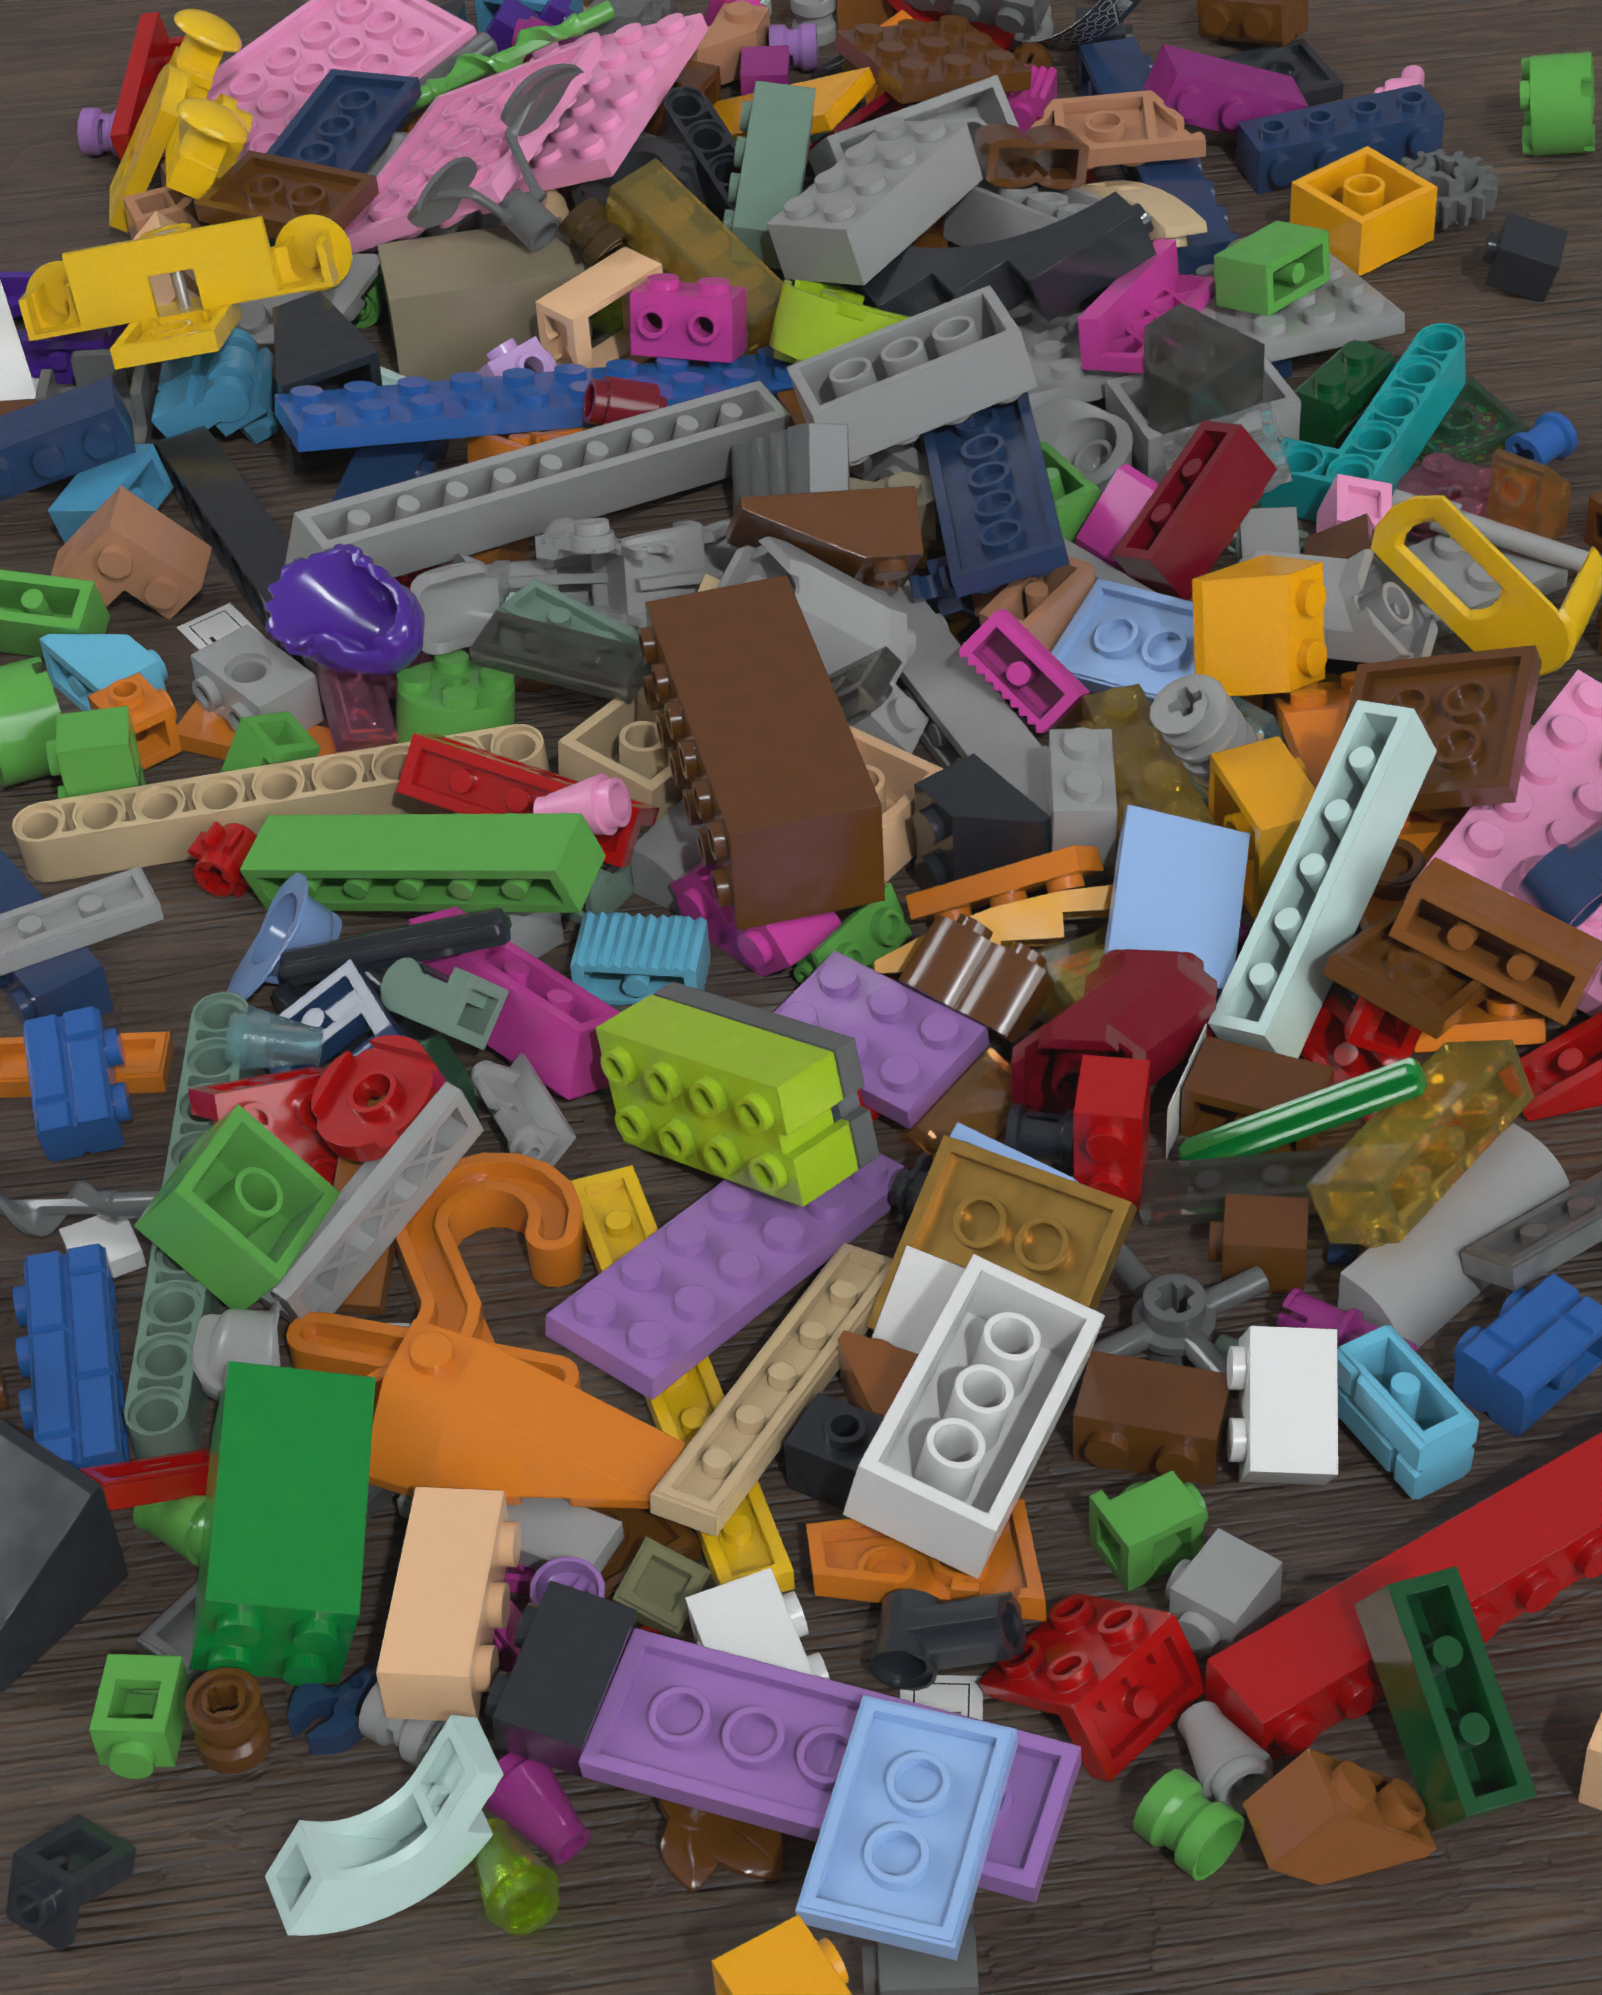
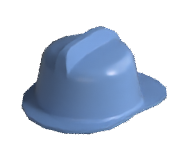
[227,873,342,1000]

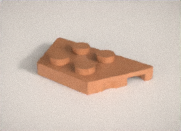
[1031,90,1206,170]

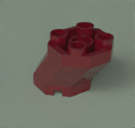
[1011,949,1217,1115]

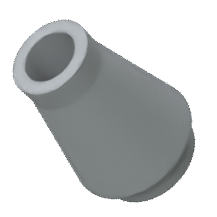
[1178,1701,1274,1815]

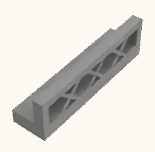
[260,1081,484,1323]

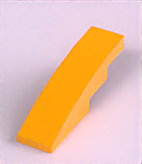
[871,885,1113,980]

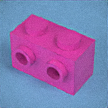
[630,273,747,363]

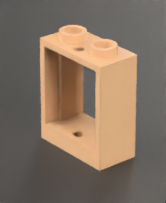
[535,246,663,368]

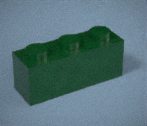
[1355,1566,1537,1832]

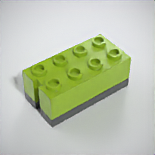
[595,981,880,1207]

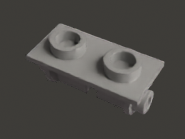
[470,1053,576,1166]

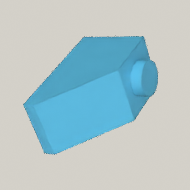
[39,634,168,711]

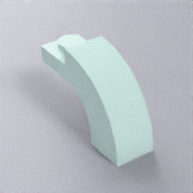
[265,1715,504,1936]

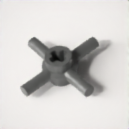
[1084,1244,1269,1400]

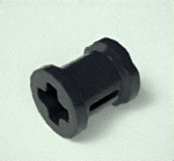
[1005,1102,1074,1168]

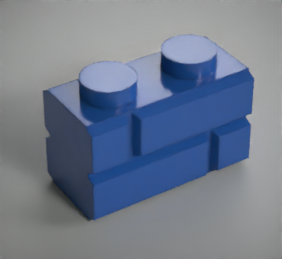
[22,1006,133,1162]
[1453,1273,1602,1437]

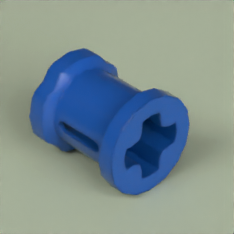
[1504,411,1578,480]

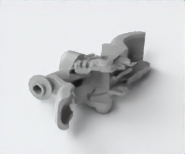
[410,518,740,655]

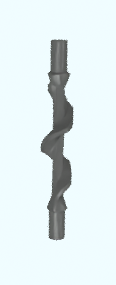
[0,1181,159,1237]

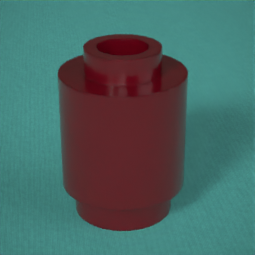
[583,375,667,427]

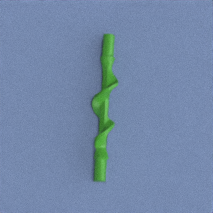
[408,0,616,114]

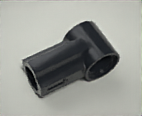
[870,1589,1026,1691]

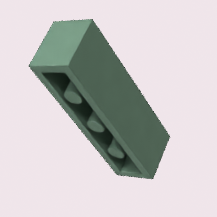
[722,81,816,269]

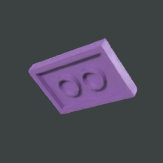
[774,951,990,1129]

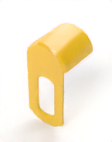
[1371,495,1602,677]

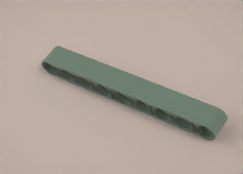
[124,992,259,1459]

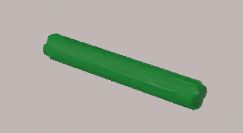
[1178,1058,1428,1177]

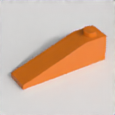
[369,1319,686,1509]

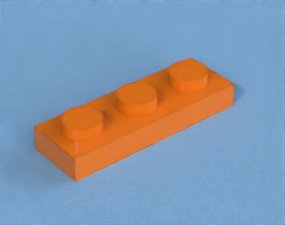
[906,845,1104,921]

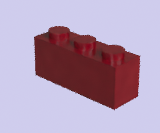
[1111,421,1278,601]

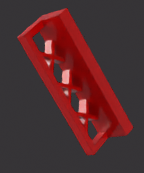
[110,12,184,170]
[396,733,660,868]

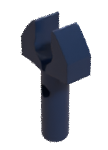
[288,1655,380,1755]

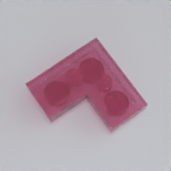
[312,650,432,752]

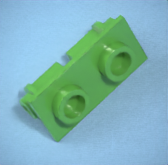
[794,882,912,984]

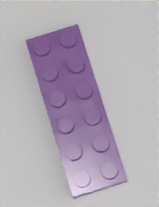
[546,1153,905,1400]
[579,1628,1082,1903]

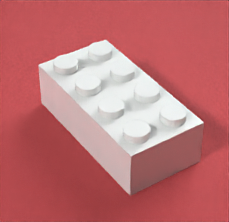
[843,1254,1105,1579]

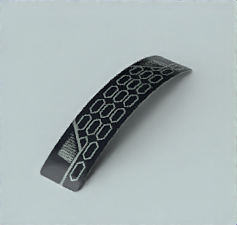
[1014,0,1141,52]

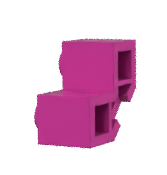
[669,861,842,977]

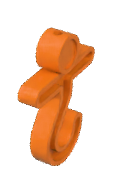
[286,1152,587,1419]

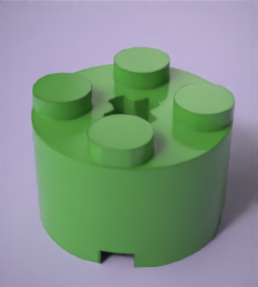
[1520,51,1595,156]
[396,650,515,743]
[0,656,61,788]

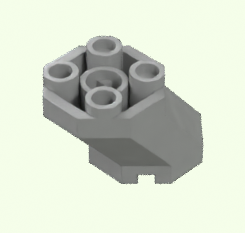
[717,536,916,706]
[1238,549,1438,663]

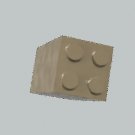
[377,217,593,382]

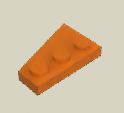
[806,1498,1046,1621]

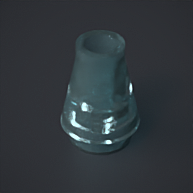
[225,1006,324,1070]

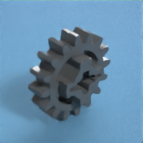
[1400,149,1499,229]

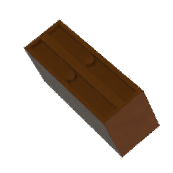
[638,575,885,931]

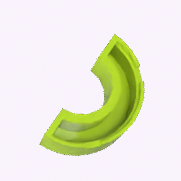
[769,279,910,364]

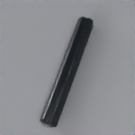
[279,907,512,986]

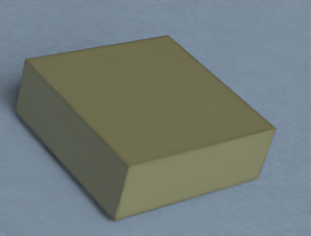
[612,1536,711,1639]

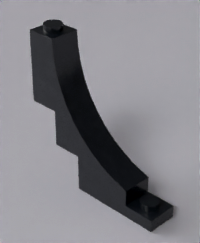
[841,191,1156,322]

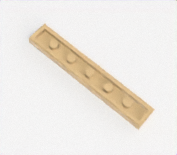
[650,1243,893,1537]

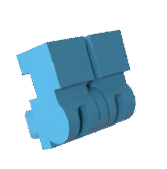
[151,328,280,445]

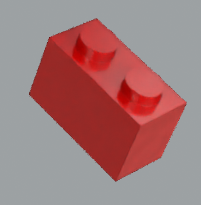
[1073,1055,1150,1212]

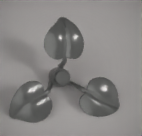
[407,63,584,252]

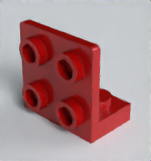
[188,1066,339,1186]
[979,1593,1206,1782]

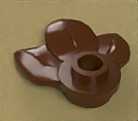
[657,1798,783,1892]

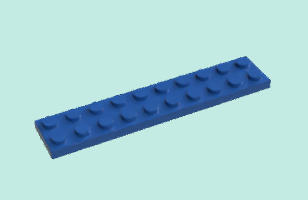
[275,347,794,452]

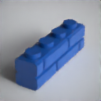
[13,1243,130,1471]

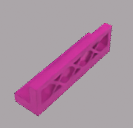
[1078,239,1216,373]

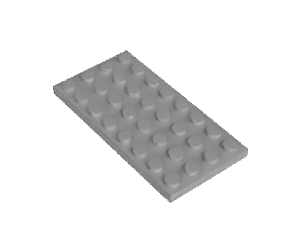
[1008,252,1405,412]

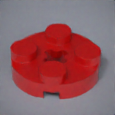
[311,1035,447,1162]

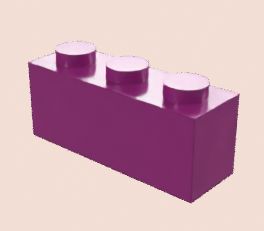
[1144,44,1308,136]

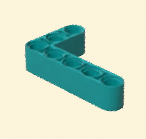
[1247,323,1466,522]

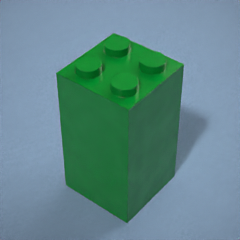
[189,1361,376,1687]

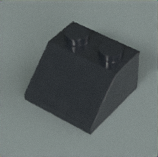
[913,753,1051,911]

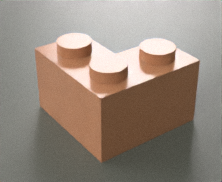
[51,486,212,620]
[972,555,1096,653]

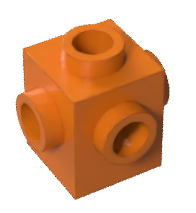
[88,672,183,770]

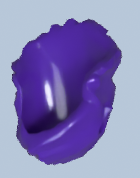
[264,543,425,676]

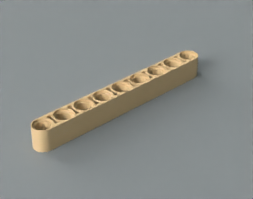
[12,724,550,882]

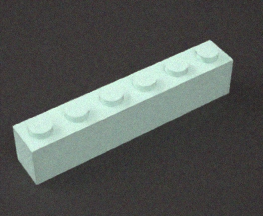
[1208,700,1437,1058]

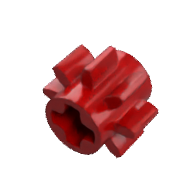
[187,821,257,898]

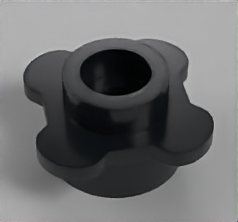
[890,1152,933,1231]

